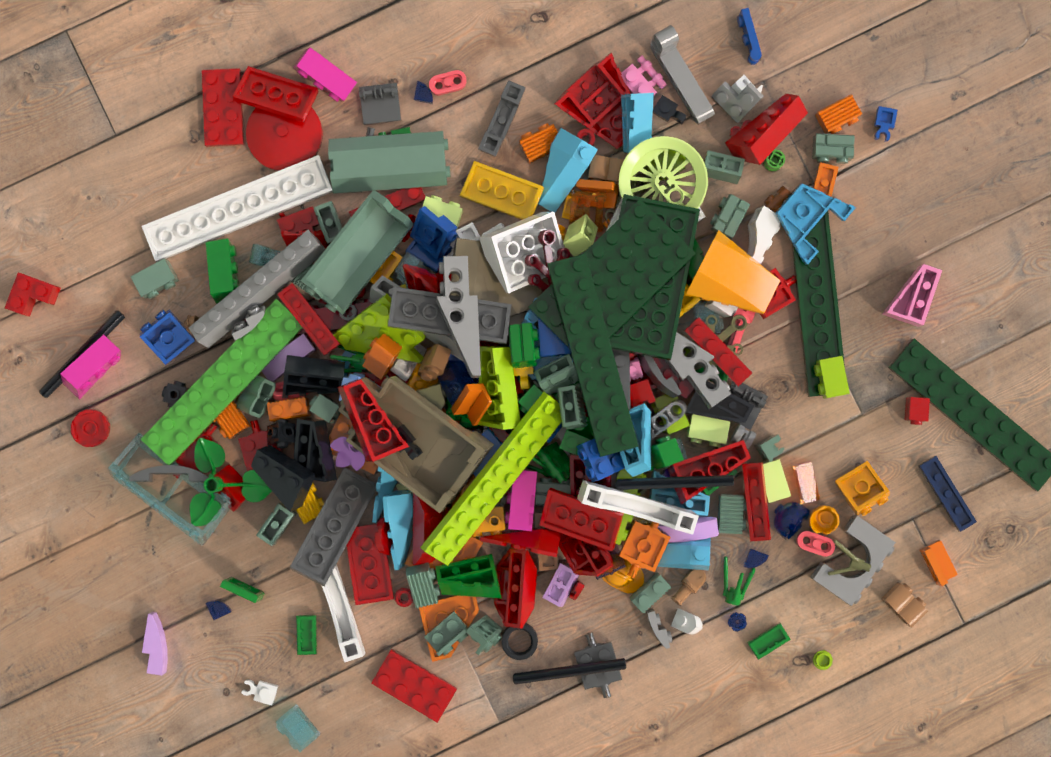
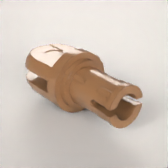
[671,569,706,606]

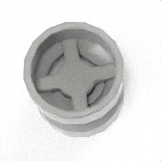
[730,424,757,449]

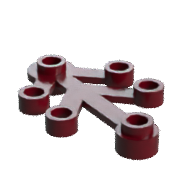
[525,230,570,292]

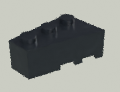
[282,355,345,398]
[686,381,754,423]
[293,418,337,482]
[251,445,316,512]

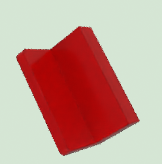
[214,464,246,512]

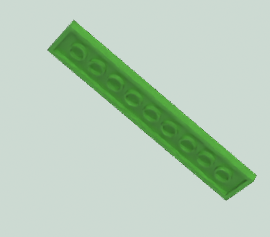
[141,299,303,465]

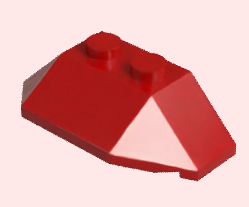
[402,264,440,294]
[413,493,453,566]
[559,533,614,577]
[494,548,537,629]

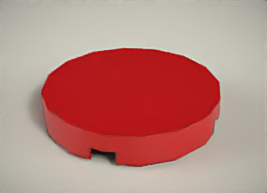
[71,409,110,447]
[375,517,393,555]

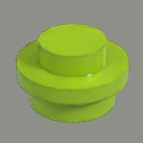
[813,650,833,670]

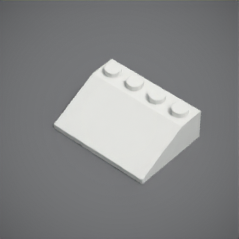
[479,212,565,293]

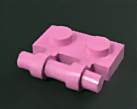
[621,55,667,96]

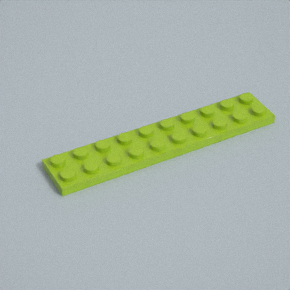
[420,392,562,566]

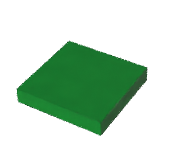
[220,577,265,603]

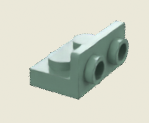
[424,611,468,656]
[466,615,504,655]

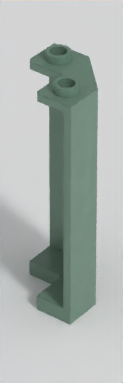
[328,131,451,194]
[301,189,414,315]

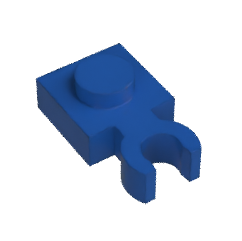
[874,106,898,142]

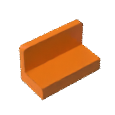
[576,179,619,209]
[451,383,492,426]
[920,541,957,586]

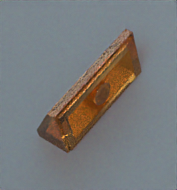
[792,462,820,504]

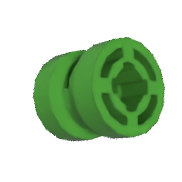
[763,149,785,172]

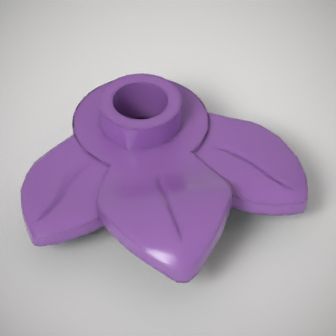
[330,437,365,471]

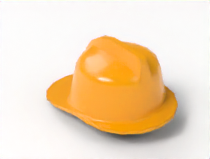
[601,555,644,593]

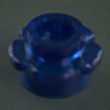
[728,612,747,632]

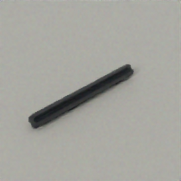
[39,310,125,398]
[616,475,735,490]
[513,658,627,684]

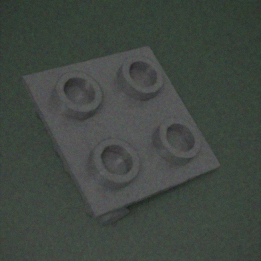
[359,83,401,125]
[729,381,768,430]

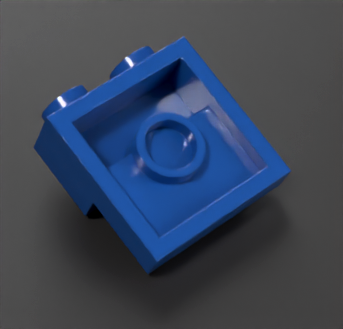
[410,206,458,259]
[140,309,195,365]
[577,439,625,482]

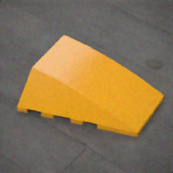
[685,230,780,314]

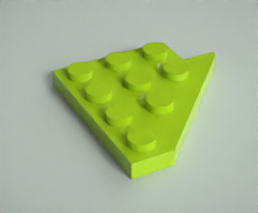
[333,293,426,363]

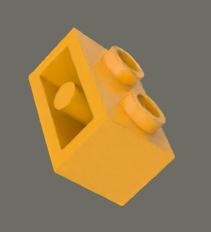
[471,506,506,537]

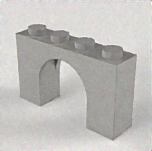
[810,515,896,606]

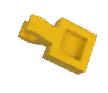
[513,367,534,389]

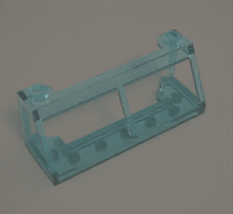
[108,433,231,546]

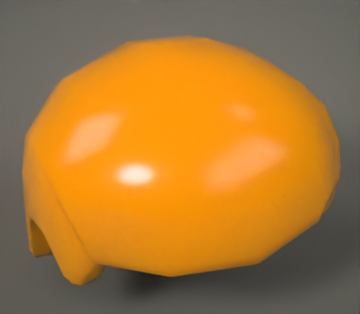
[809,505,839,535]

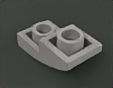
[232,306,266,340]
[646,609,672,649]

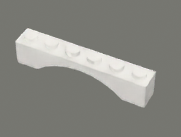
[705,206,781,318]
[577,480,699,535]
[322,564,365,662]

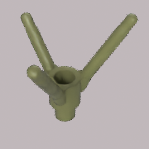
[828,540,871,576]

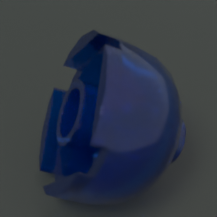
[773,502,811,540]

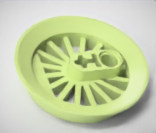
[619,136,708,209]

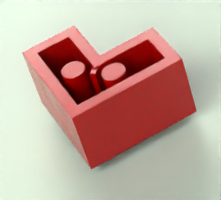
[5,272,61,317]

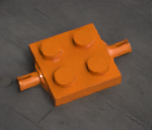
[619,520,671,578]

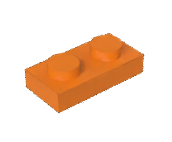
[813,162,839,197]

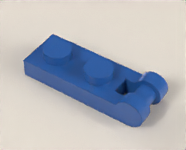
[737,8,762,65]

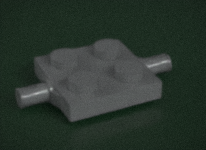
[574,632,622,698]

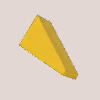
[561,192,579,220]

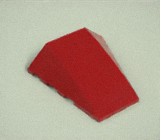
[554,53,630,149]

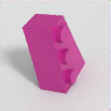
[293,47,357,102]
[60,335,121,400]
[505,470,537,531]

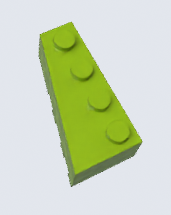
[478,345,520,430]

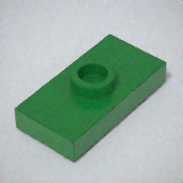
[296,615,317,655]
[747,622,791,660]

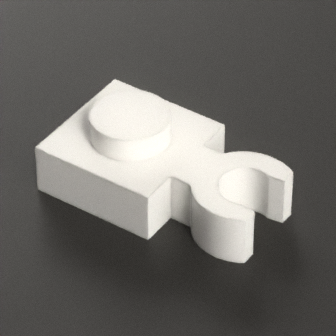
[241,680,278,706]

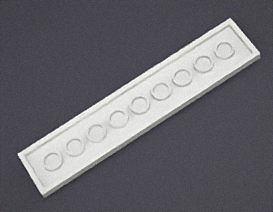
[142,155,333,262]

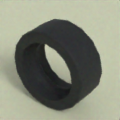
[501,623,538,660]

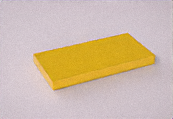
[459,161,544,220]

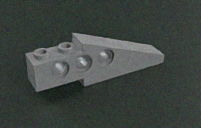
[436,256,481,378]
[664,332,731,409]

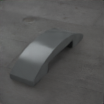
[478,80,526,157]
[637,354,682,398]
[129,465,209,482]

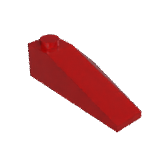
[480,528,561,557]

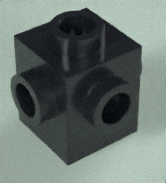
[162,381,189,408]
[267,419,296,448]

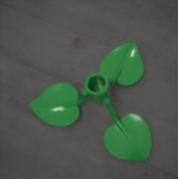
[190,438,272,526]

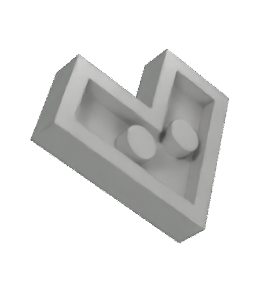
[711,81,764,123]

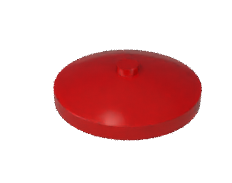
[246,107,323,171]

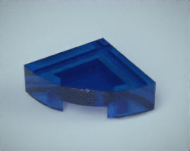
[414,81,433,104]
[744,549,769,568]
[206,601,232,620]

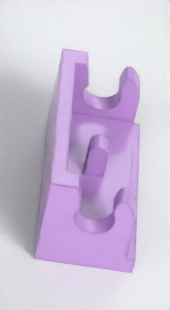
[542,563,579,607]

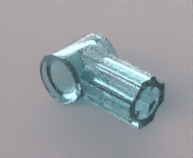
[249,244,281,266]

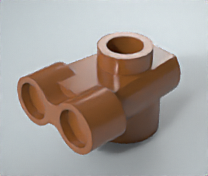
[764,186,792,213]

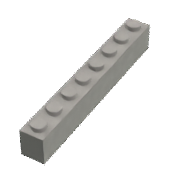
[189,230,326,348]

